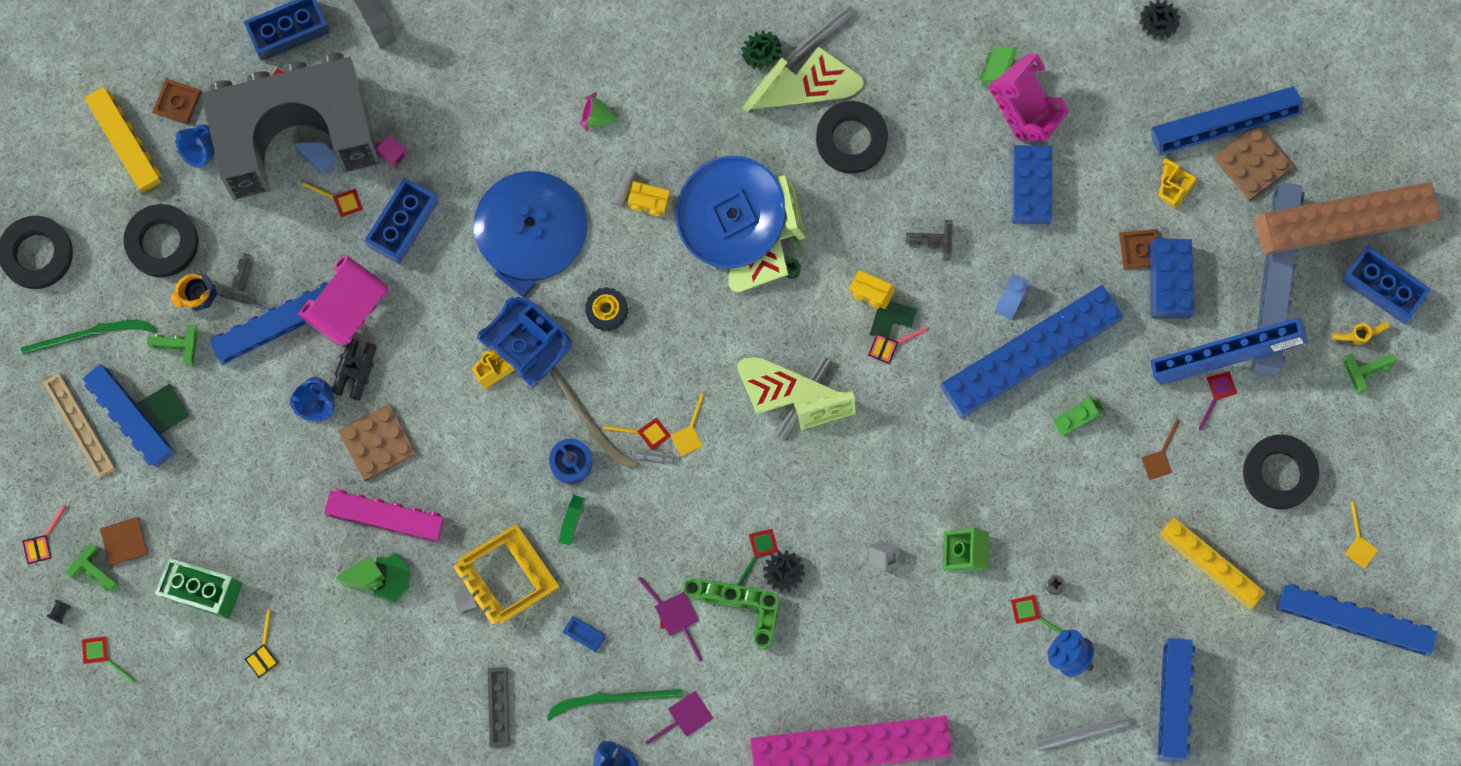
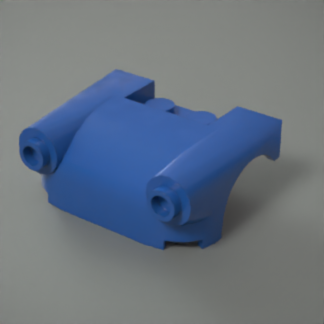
[477,297,573,388]

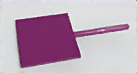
[654,592,702,662]
[645,691,714,744]

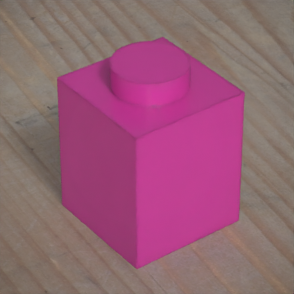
[376,135,407,168]

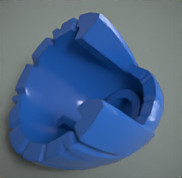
[175,124,215,168]
[290,377,335,422]
[593,741,639,766]

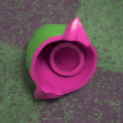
[580,92,618,131]

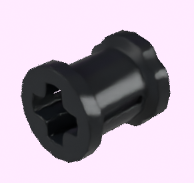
[46,599,71,624]

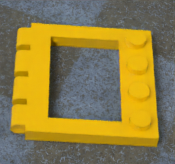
[453,524,559,625]

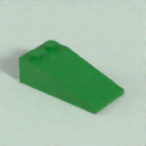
[155,558,243,619]

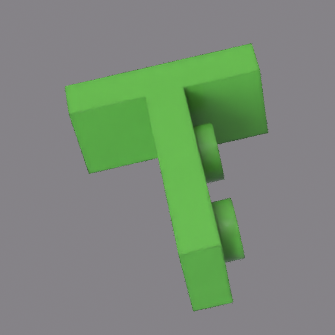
[147,325,198,366]
[1342,353,1397,394]
[1053,396,1106,436]
[65,543,119,592]

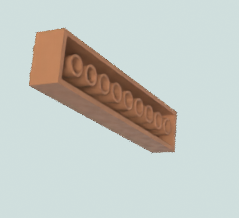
[1254,182,1441,255]

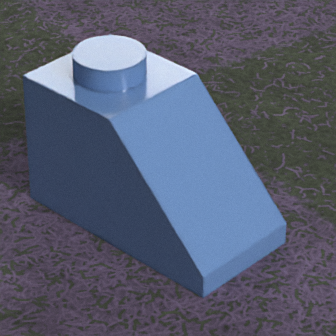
[294,142,338,175]
[995,274,1030,320]

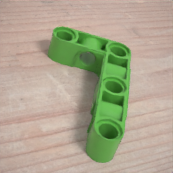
[684,579,778,650]

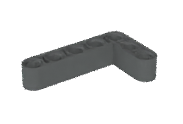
[354,0,397,49]

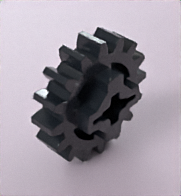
[1139,0,1181,40]
[763,550,805,593]

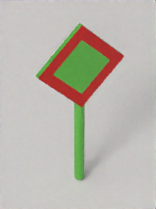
[1011,595,1062,633]
[82,636,135,683]

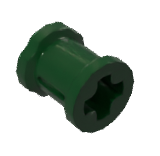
[786,258,801,279]

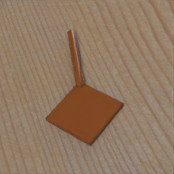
[1141,419,1179,480]

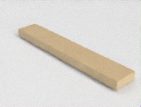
[43,373,116,479]

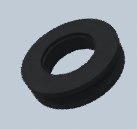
[816,101,888,174]
[123,204,198,278]
[0,216,73,289]
[1243,434,1319,509]

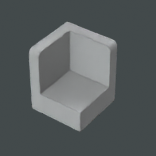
[868,541,899,571]
[453,588,478,615]

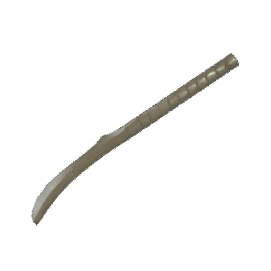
[549,367,638,467]

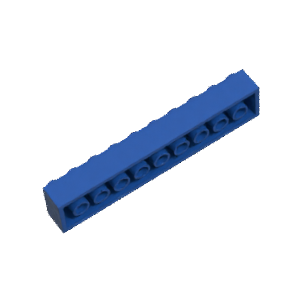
[940,284,1124,419]

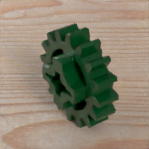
[741,30,782,70]

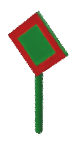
[737,529,778,586]

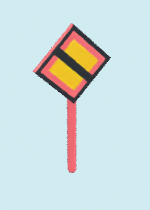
[867,327,929,365]
[22,505,66,565]

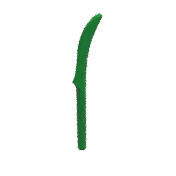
[21,320,156,354]
[547,689,683,721]

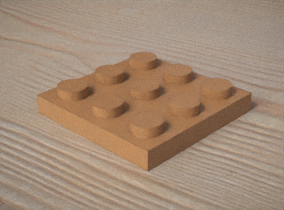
[1213,127,1294,201]
[338,403,416,481]

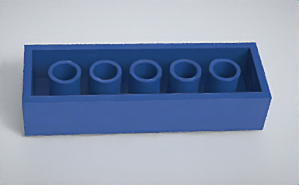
[1157,638,1195,763]

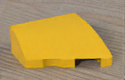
[1158,158,1197,210]
[472,350,515,389]

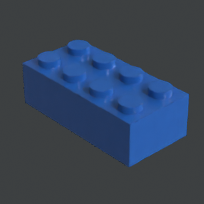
[243,0,330,61]
[1012,145,1052,225]
[364,177,439,265]
[1149,238,1194,318]
[1342,246,1431,325]

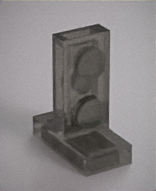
[905,220,953,261]
[216,253,258,306]

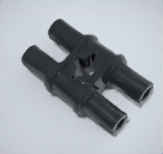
[332,339,377,401]

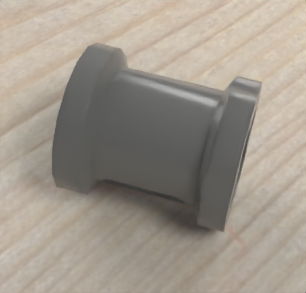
[1046,575,1065,595]

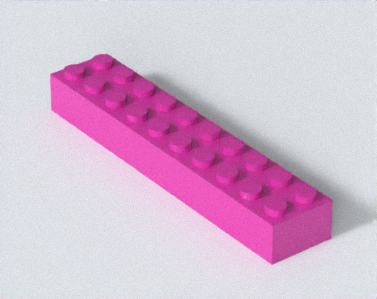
[751,716,952,766]

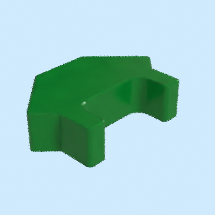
[558,495,586,546]
[373,553,411,604]

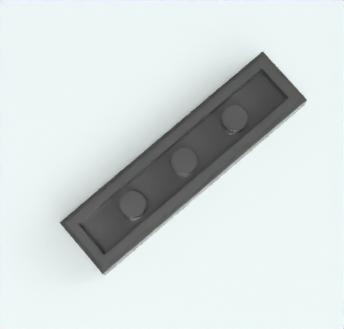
[488,667,510,747]

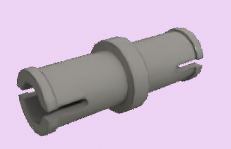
[611,168,638,207]

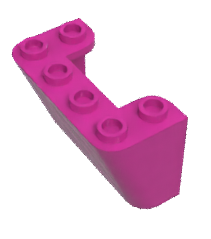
[989,53,1069,141]
[298,254,388,345]

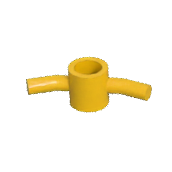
[1331,321,1390,346]

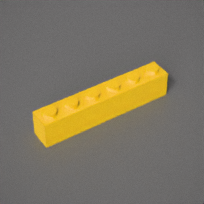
[84,87,162,194]
[1159,517,1265,610]

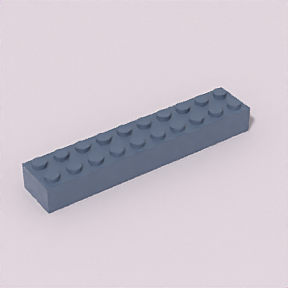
[1251,182,1305,377]

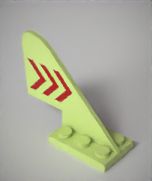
[742,47,863,112]
[729,175,806,293]
[737,357,856,430]

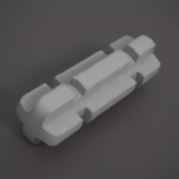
[636,448,674,464]

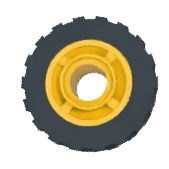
[585,287,628,331]

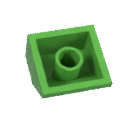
[979,47,1017,89]
[943,528,989,572]
[336,556,386,591]

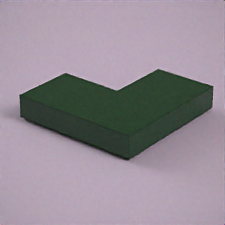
[870,301,917,338]

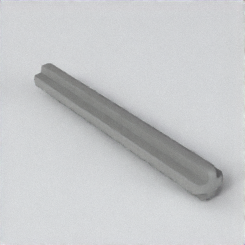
[784,6,855,69]
[776,357,832,441]
[1035,715,1130,751]

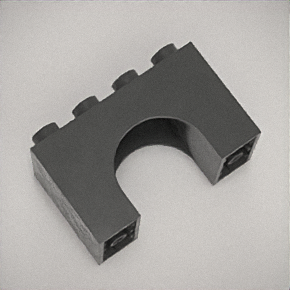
[201,53,380,200]

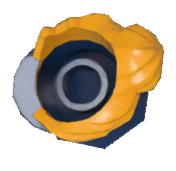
[171,274,217,311]

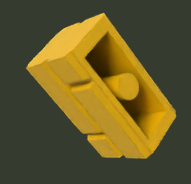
[628,181,670,217]
[849,270,895,309]

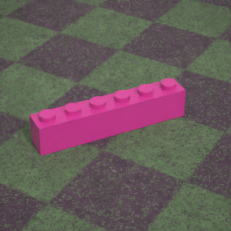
[324,489,444,543]

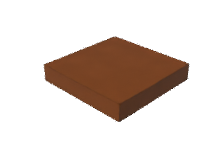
[152,79,202,125]
[1119,229,1158,270]
[100,517,148,566]

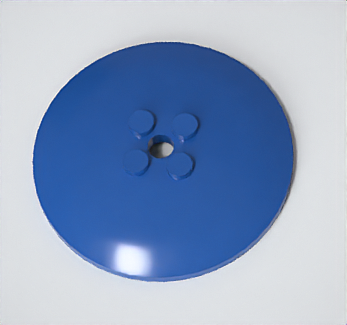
[676,156,786,269]
[474,171,587,280]

